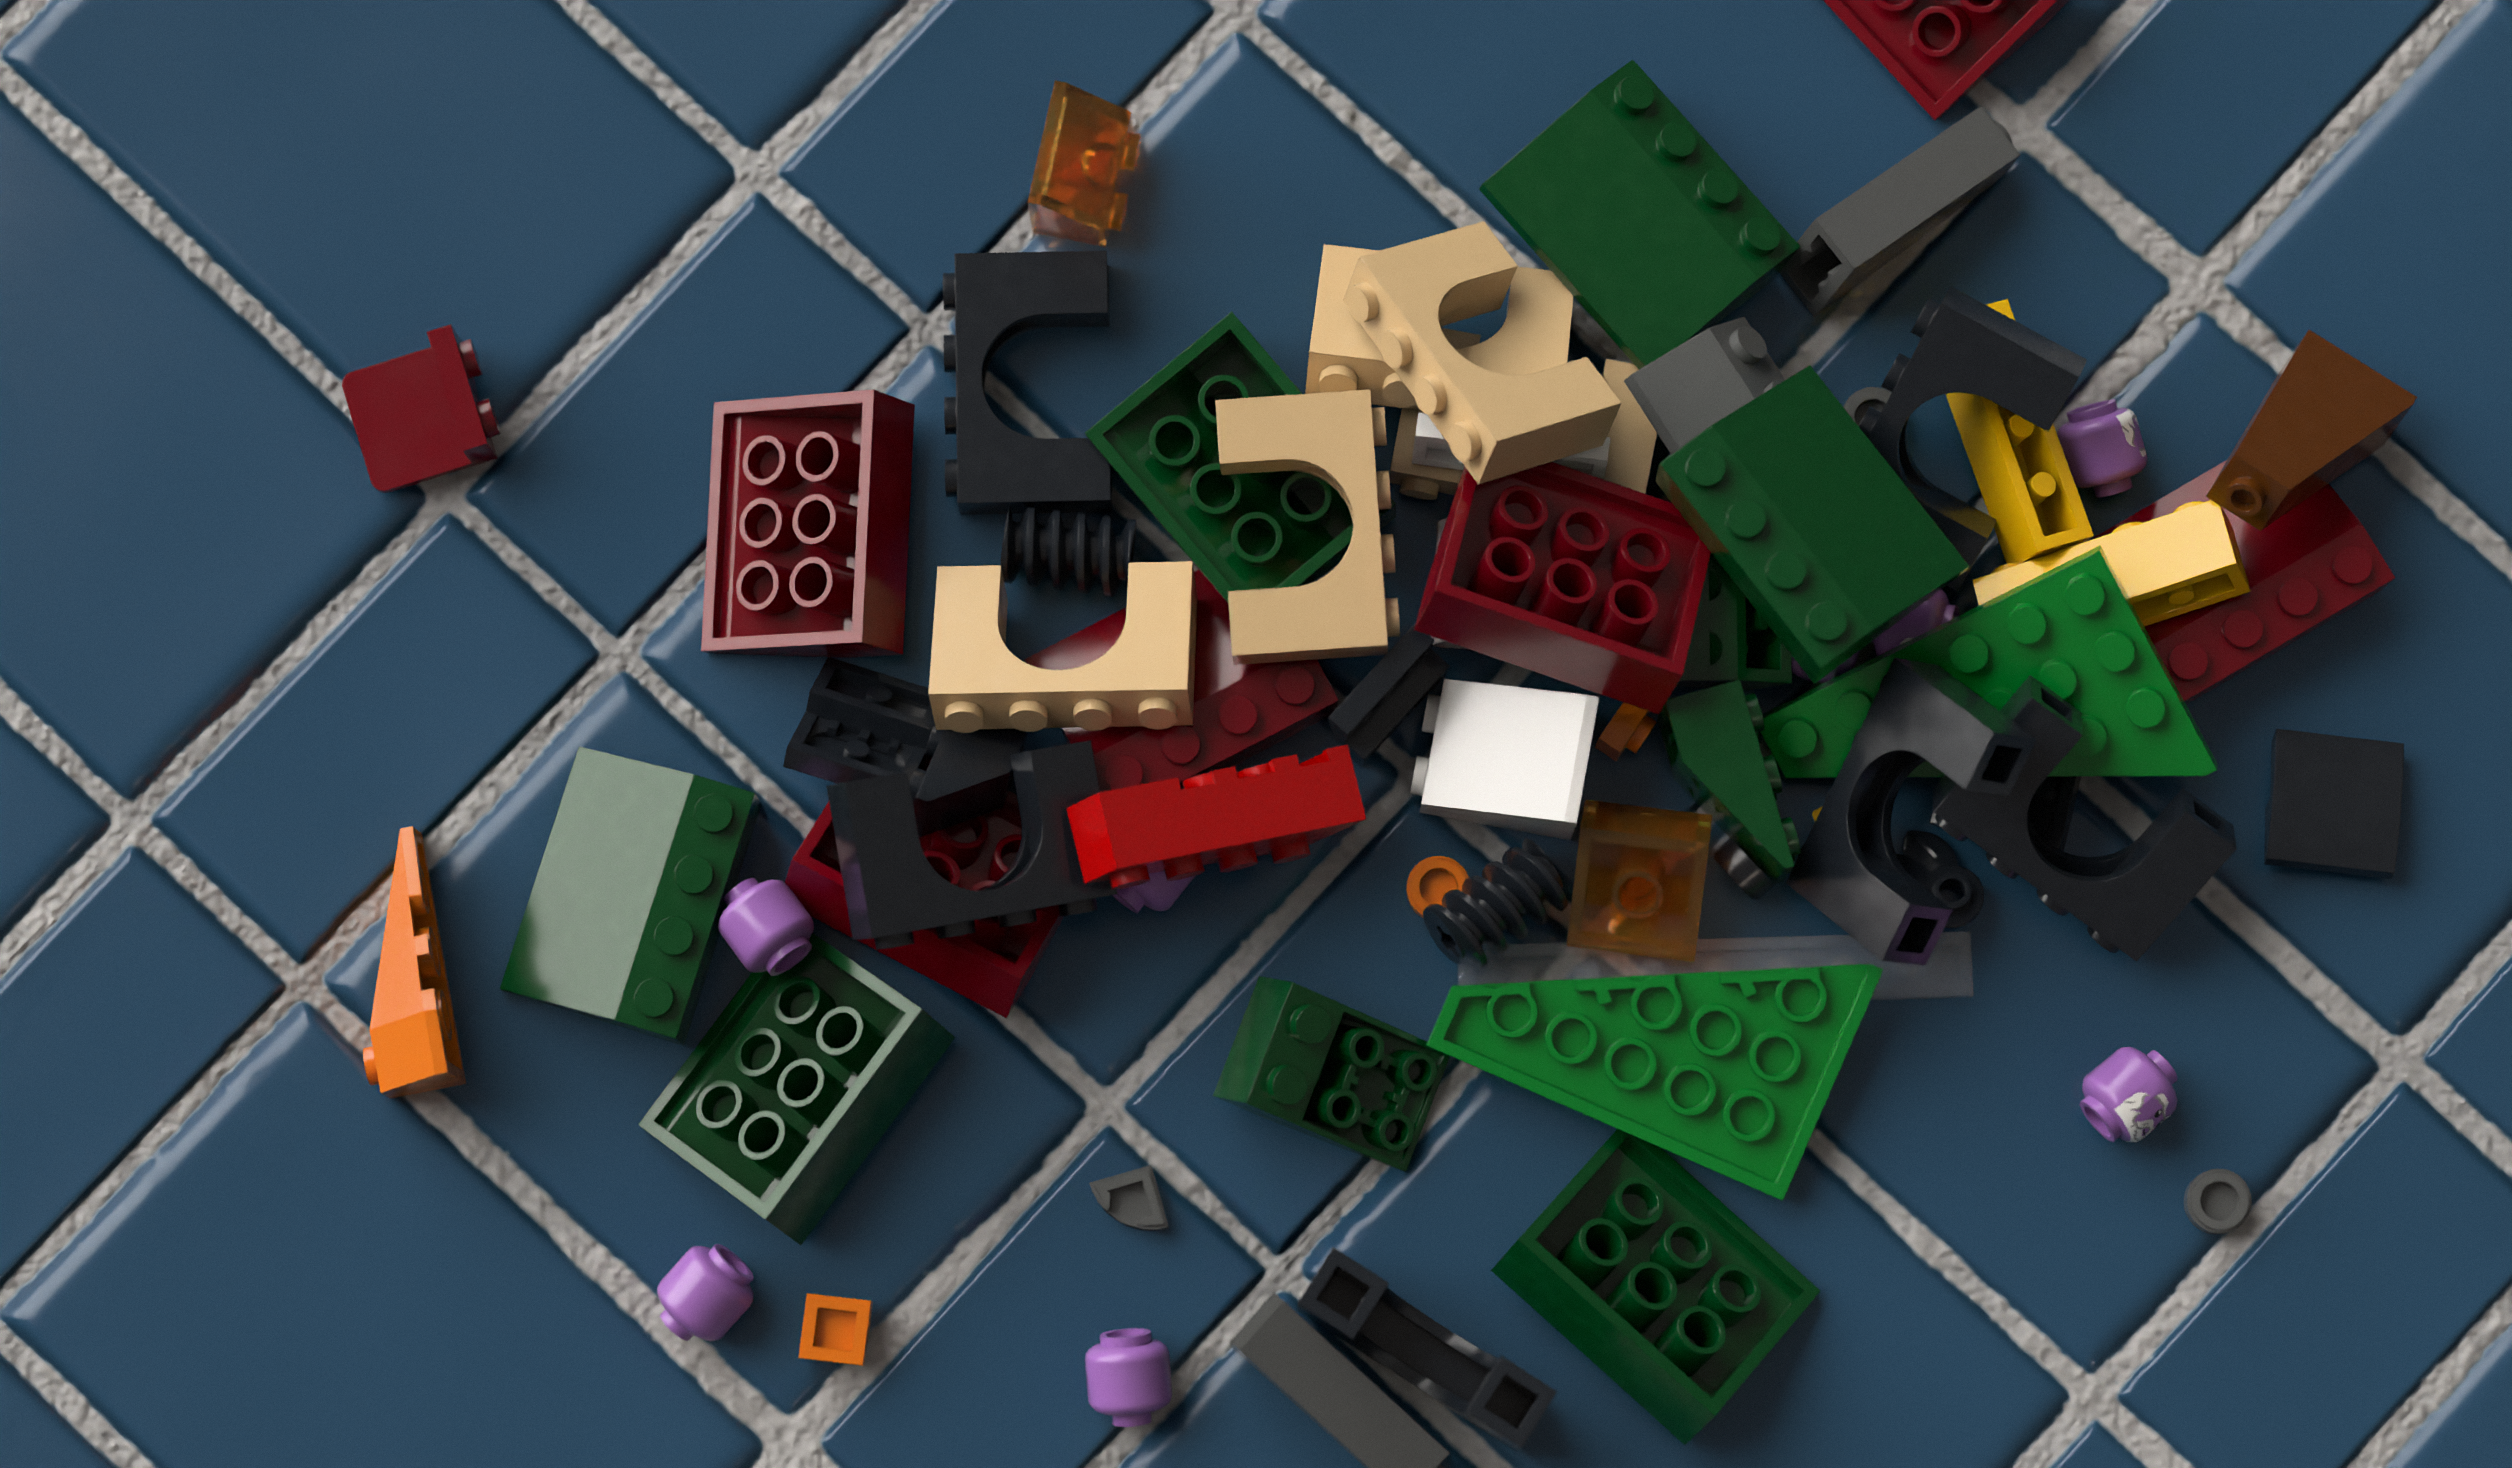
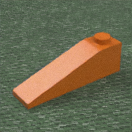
[363,826,466,1099]

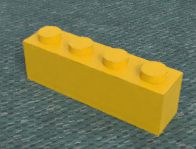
[1946,299,2094,564]
[1972,500,2251,626]

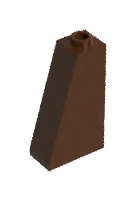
[2206,330,2417,531]

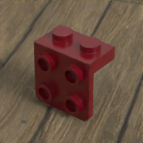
[342,324,501,493]

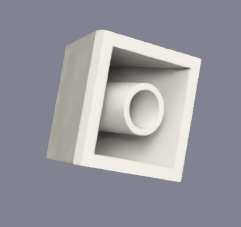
[1410,679,1599,840]

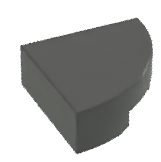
[1089,1165,1169,1231]

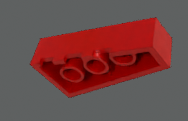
[1067,745,1366,890]

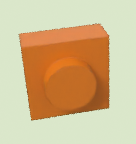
[1595,702,1657,761]
[798,1293,873,1366]

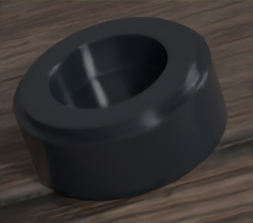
[1714,839,1773,900]

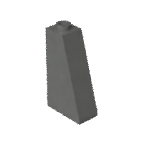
[1780,106,2021,317]
[1230,1292,1450,1468]

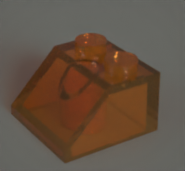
[1027,80,1142,247]
[1567,799,1712,962]

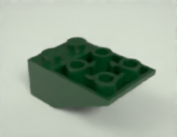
[1676,553,1792,690]
[1657,680,1801,884]
[1213,976,1450,1172]

